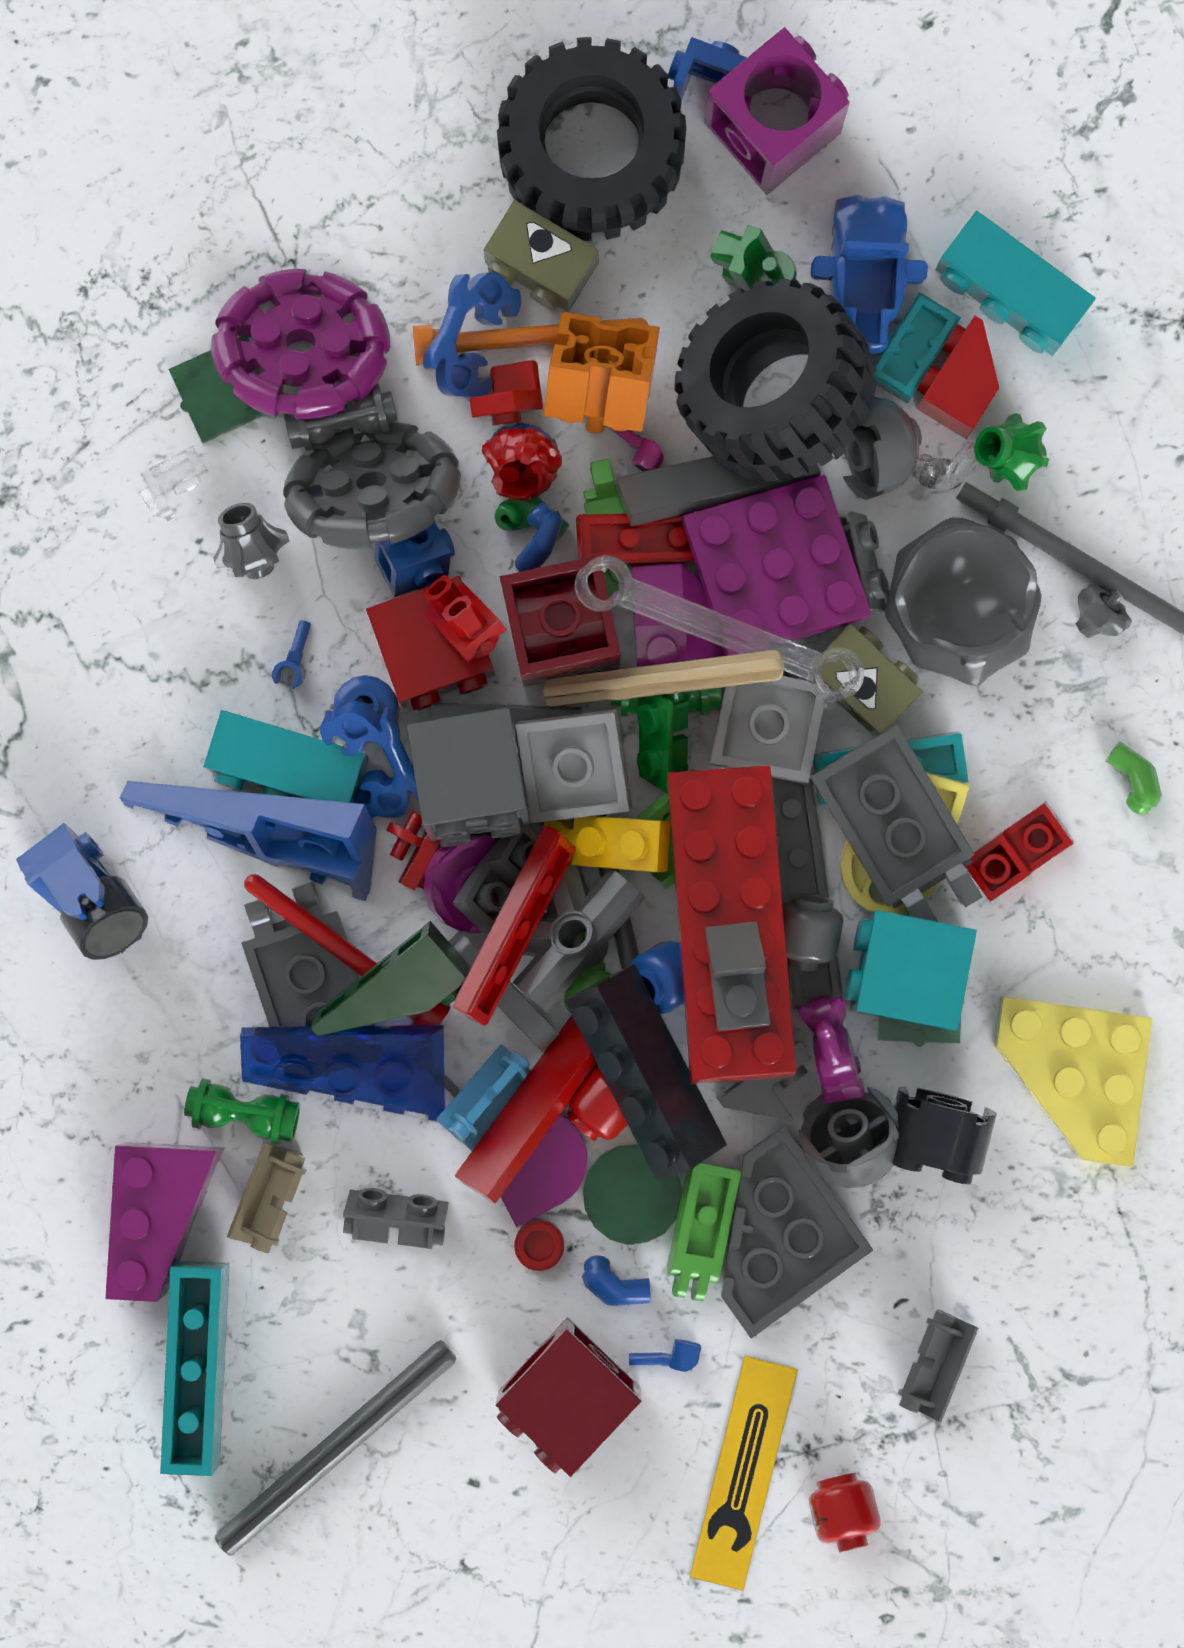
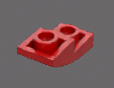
[965,801,1075,902]

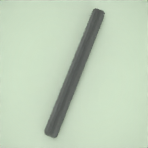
[215,1340,456,1556]

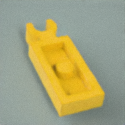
[544,816,670,872]

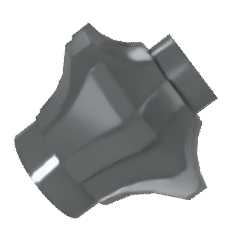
[213,503,290,579]

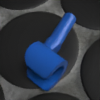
[272,620,311,689]
[629,1339,701,1372]

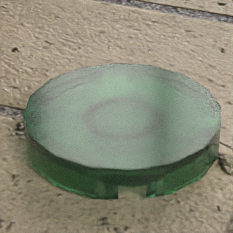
[583,1144,682,1245]

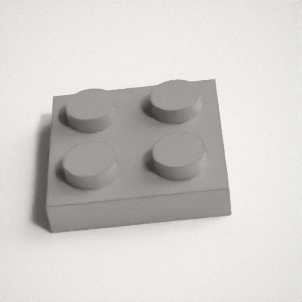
[709,676,828,784]
[515,709,632,823]

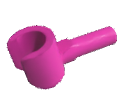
[612,429,664,472]

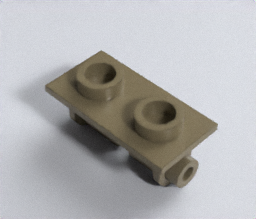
[227,1142,307,1253]

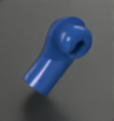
[515,503,563,572]
[582,1255,651,1306]

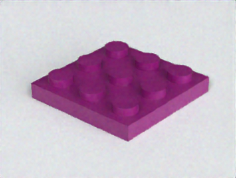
[681,474,872,656]

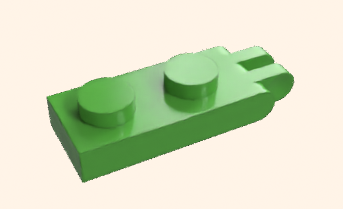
[667,1162,742,1301]

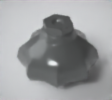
[1075,583,1132,638]

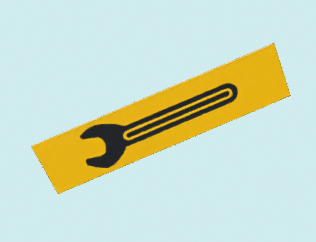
[690,1356,798,1591]

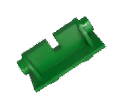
[637,692,690,794]

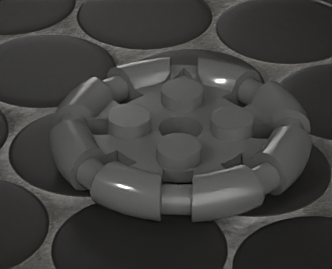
[283,422,461,549]

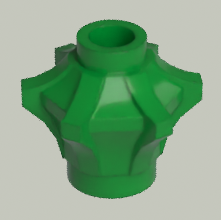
[974,413,1049,491]

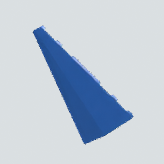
[119,781,377,901]

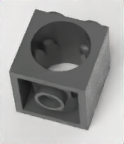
[407,707,531,847]

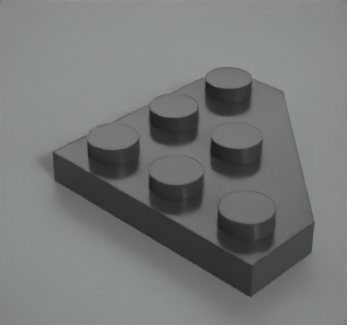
[721,1126,873,1339]

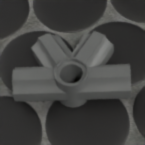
[513,864,646,1013]

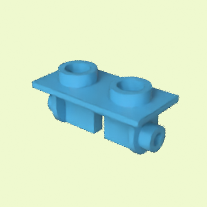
[436,1044,531,1151]

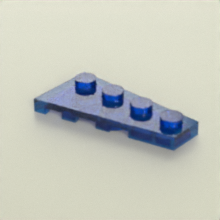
[240,1025,445,1122]

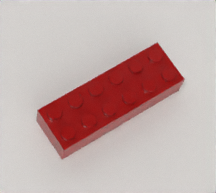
[667,765,796,1084]

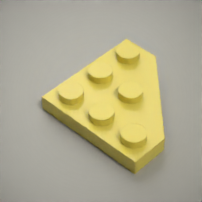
[994,997,1152,1167]

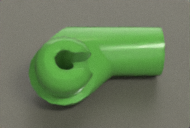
[1106,741,1162,815]

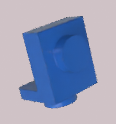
[668,37,747,100]

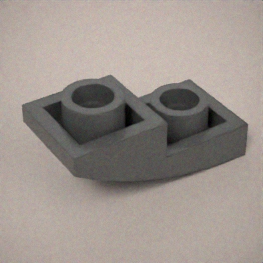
[452,826,538,934]

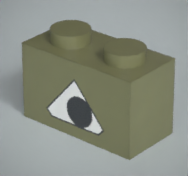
[483,200,599,312]
[805,624,923,737]

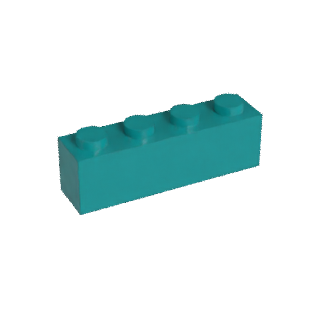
[160,1261,230,1476]

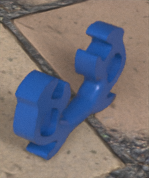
[423,272,521,402]
[320,701,419,818]

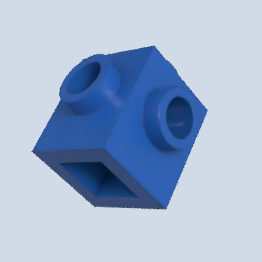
[374,520,455,597]

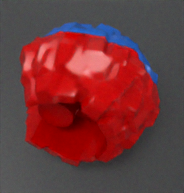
[482,422,562,501]

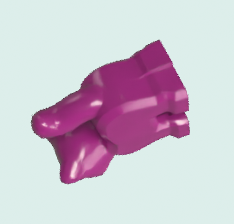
[798,996,865,1103]

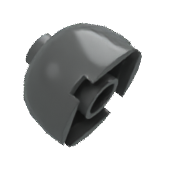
[833,397,922,500]
[798,1087,899,1188]

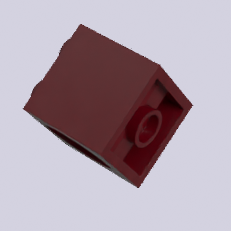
[499,555,621,687]
[495,1317,642,1478]

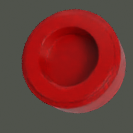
[514,1219,564,1271]

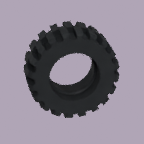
[497,37,687,241]
[674,279,877,481]

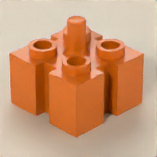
[543,311,660,434]

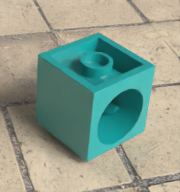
[844,910,977,1031]

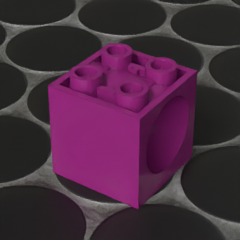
[704,27,850,195]

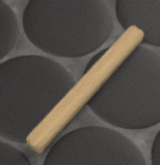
[543,650,784,708]

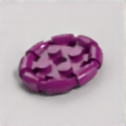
[211,269,391,420]

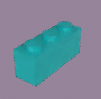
[935,210,1096,357]
[203,710,369,803]

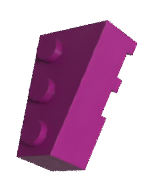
[105,1142,225,1302]

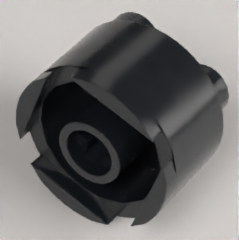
[885,1087,997,1185]

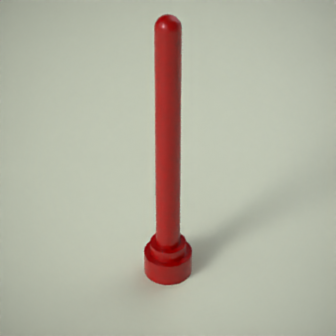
[244,874,451,1038]

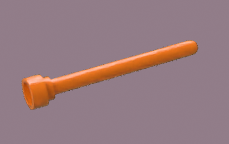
[412,318,648,366]

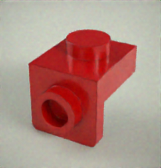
[469,360,544,426]

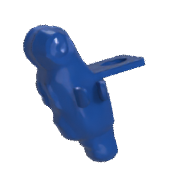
[811,195,928,354]

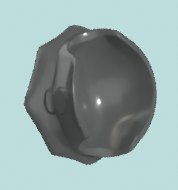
[884,517,1042,686]

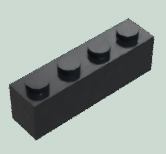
[565,964,727,1182]

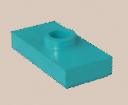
[873,292,961,404]

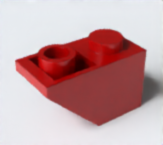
[916,315,999,440]

